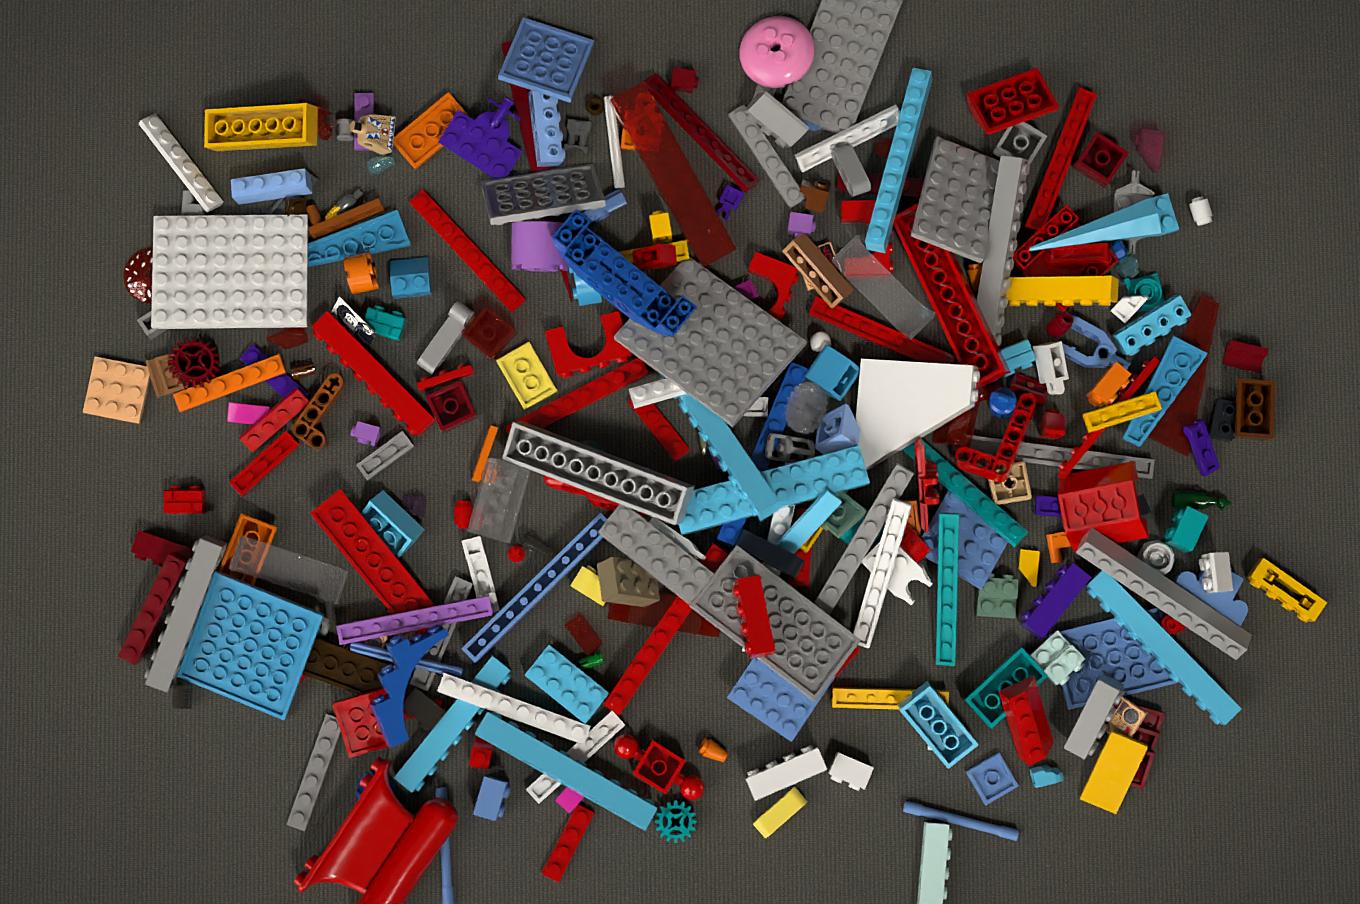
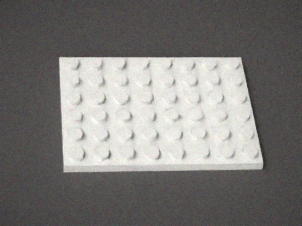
[151,215,308,329]

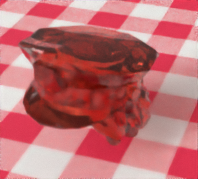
[297,97,333,141]

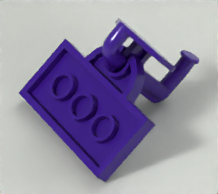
[438,97,523,179]

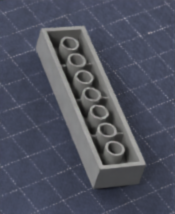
[144,535,228,692]

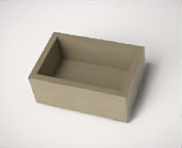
[597,557,660,607]

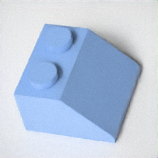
[815,404,860,455]

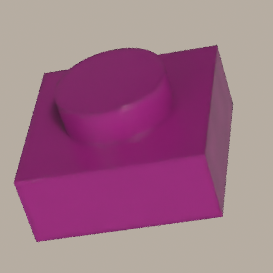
[733,279,759,301]

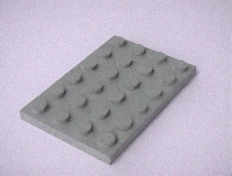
[910,136,1000,263]
[481,164,606,225]

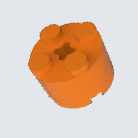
[343,252,379,294]

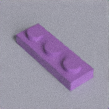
[354,93,374,151]

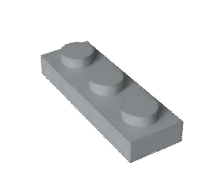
[356,431,414,481]

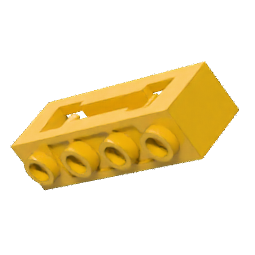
[1246,558,1327,623]

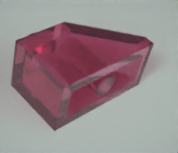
[1134,128,1165,172]

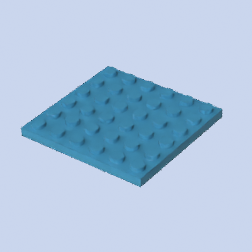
[177,571,325,720]

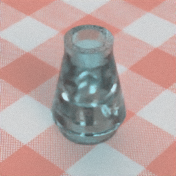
[366,154,395,176]

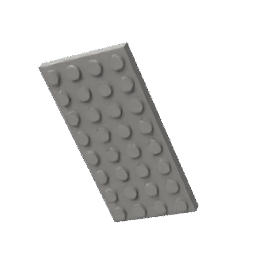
[781,0,903,134]
[689,545,861,702]

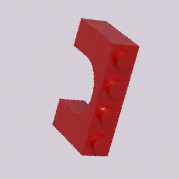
[840,200,893,279]
[748,252,800,320]
[545,311,631,379]

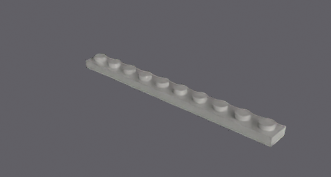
[962,434,1155,479]
[813,463,914,615]

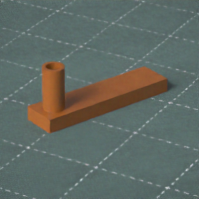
[306,198,384,240]

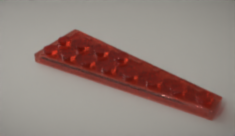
[1147,295,1220,457]

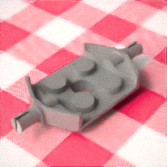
[1114,171,1154,255]

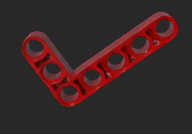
[955,393,1036,483]

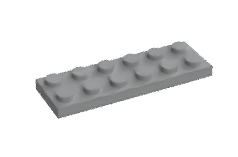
[598,504,714,605]

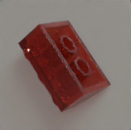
[933,391,981,448]

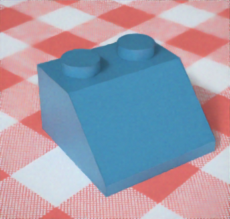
[390,257,432,299]

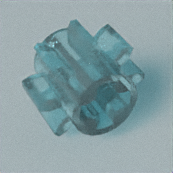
[1116,255,1140,279]

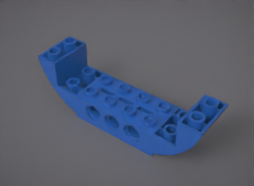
[552,209,697,336]

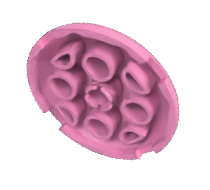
[739,16,815,88]

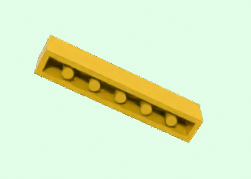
[1006,276,1119,306]

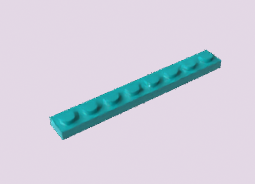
[902,440,1028,548]
[936,512,960,666]

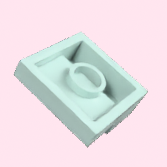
[1029,630,1085,686]

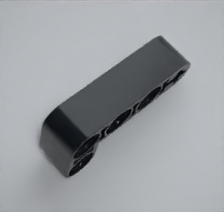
[733,529,805,578]

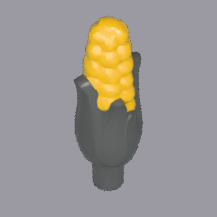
[325,189,363,220]

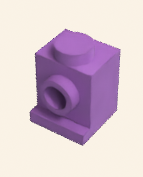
[351,421,382,448]

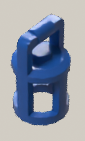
[989,388,1017,419]

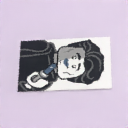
[330,296,377,351]

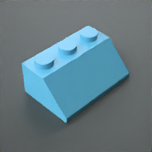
[361,490,425,559]

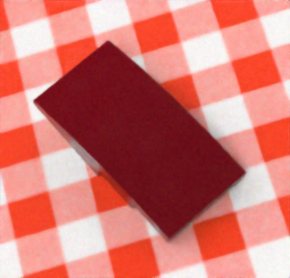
[1130,702,1165,789]

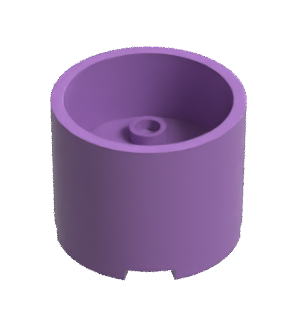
[511,221,569,272]

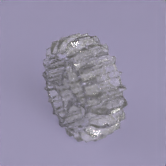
[784,382,829,434]

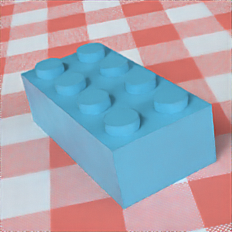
[525,645,610,724]
[897,681,979,769]

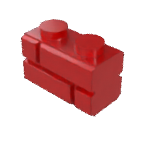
[163,486,206,514]

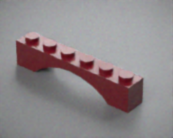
[118,551,189,665]

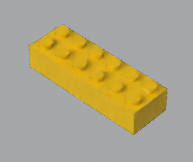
[204,103,318,151]

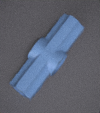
[569,189,627,223]

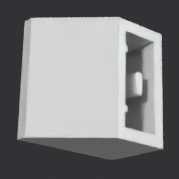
[1199,552,1233,594]

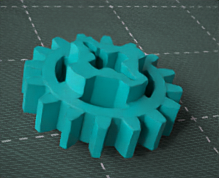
[655,800,697,843]

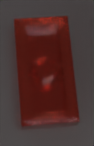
[564,614,603,656]

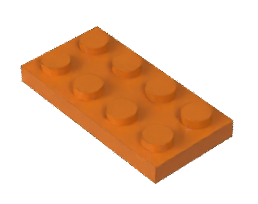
[393,92,470,170]

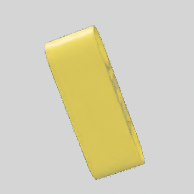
[753,787,808,839]

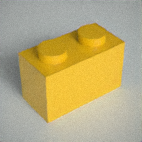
[649,211,672,245]

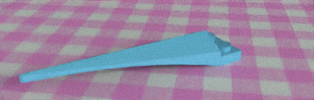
[1029,193,1179,251]

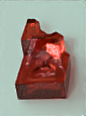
[266,327,309,350]

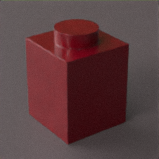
[671,67,699,94]

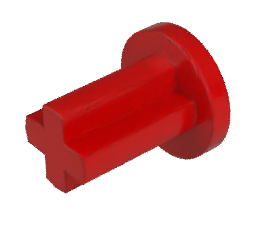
[508,545,525,563]

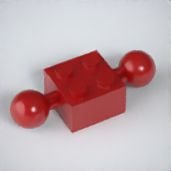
[614,734,705,800]

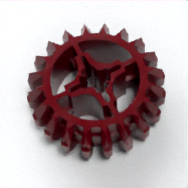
[167,337,220,389]

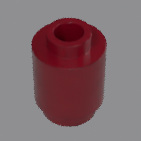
[1046,311,1074,338]

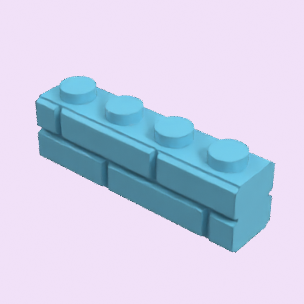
[989,339,1036,384]

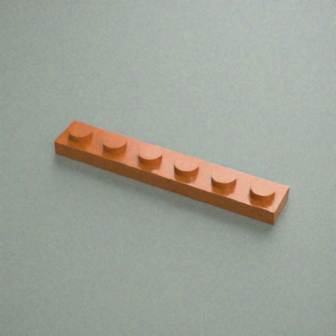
[173,354,287,412]

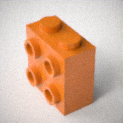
[1086,362,1131,408]

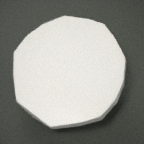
[1137,540,1174,575]

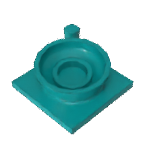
[1122,273,1164,313]

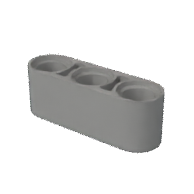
[831,144,871,197]

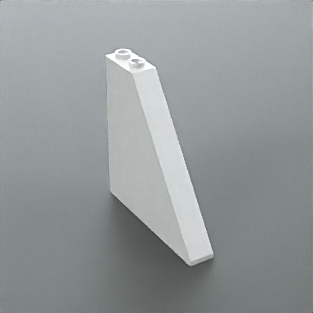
[856,359,980,471]

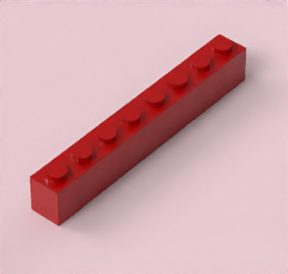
[311,311,436,437]

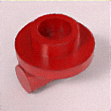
[1161,615,1180,635]

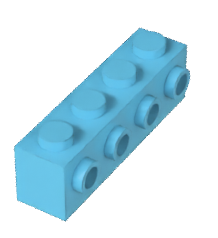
[1111,295,1191,356]

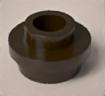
[586,97,605,116]

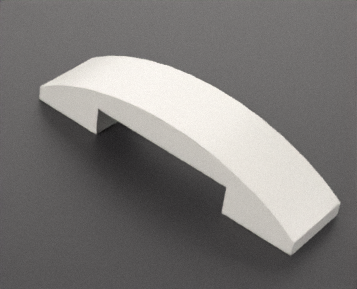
[462,536,500,612]

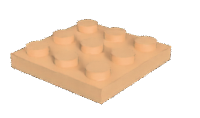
[83,357,150,424]

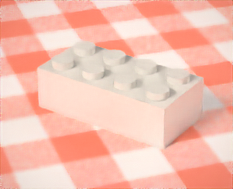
[745,745,827,801]

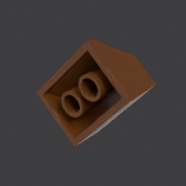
[1235,378,1275,440]

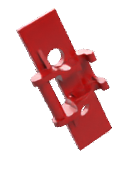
[914,437,939,533]

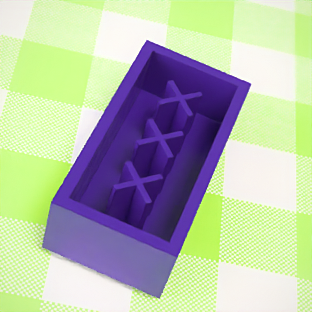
[1020,563,1091,639]

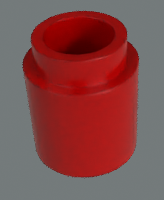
[454,501,473,529]

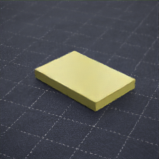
[496,342,558,410]

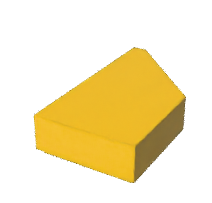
[1018,549,1040,587]

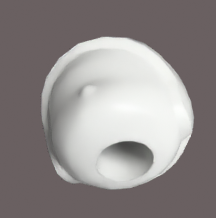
[810,332,831,352]

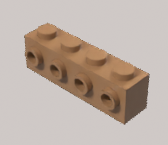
[782,233,854,309]

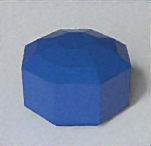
[1111,240,1128,260]

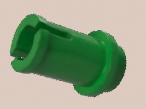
[579,652,605,671]

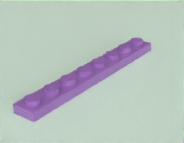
[336,595,493,645]

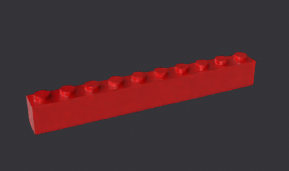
[603,544,729,715]

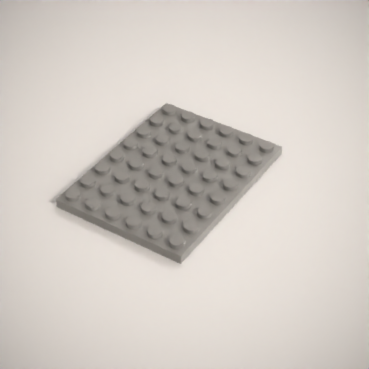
[614,257,806,427]

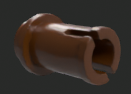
[290,362,316,380]

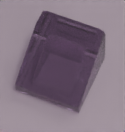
[402,494,427,517]

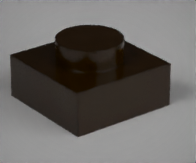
[285,196,306,216]

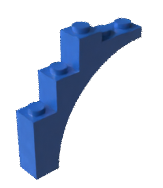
[369,625,449,748]

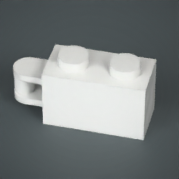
[1033,341,1069,395]

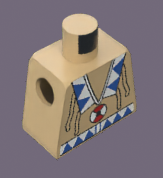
[350,114,396,155]

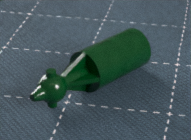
[1172,490,1231,510]

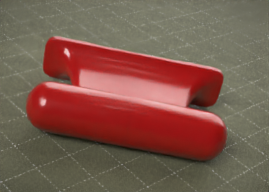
[293,757,458,904]

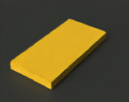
[1080,730,1148,814]

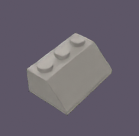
[743,91,810,148]

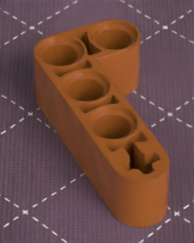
[292,374,345,450]

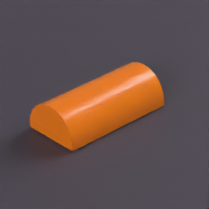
[218,513,277,585]

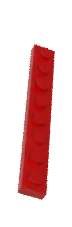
[1025,87,1097,232]
[409,190,526,313]
[808,296,956,364]
[1057,356,1160,480]
[505,358,649,435]

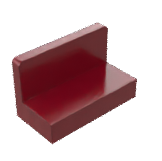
[1222,340,1268,373]

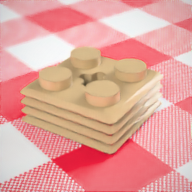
[988,461,1032,505]

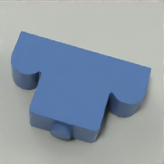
[1173,567,1248,626]

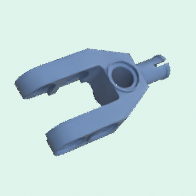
[1056,315,1131,370]

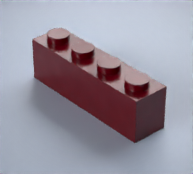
[130,530,195,572]

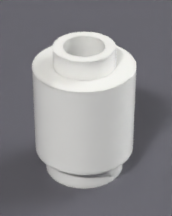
[1189,196,1213,226]

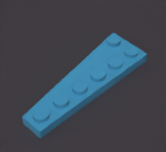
[308,210,411,267]
[1122,336,1208,447]

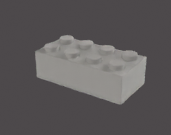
[1064,674,1125,759]

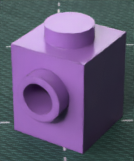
[787,212,816,238]

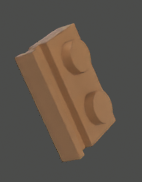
[146,354,184,398]

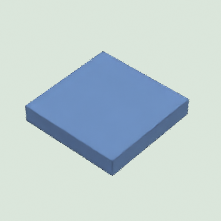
[965,752,1019,806]

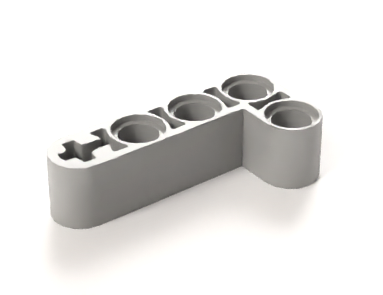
[417,301,475,375]

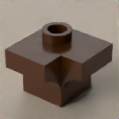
[800,178,831,213]

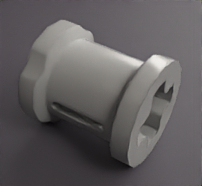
[336,119,354,141]

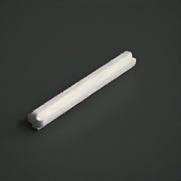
[604,96,625,189]

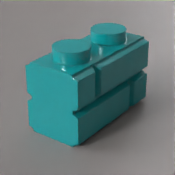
[364,305,407,342]

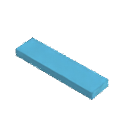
[776,489,842,554]

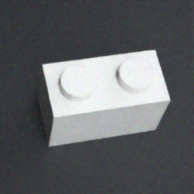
[828,752,874,791]

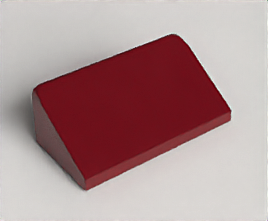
[1008,372,1048,406]

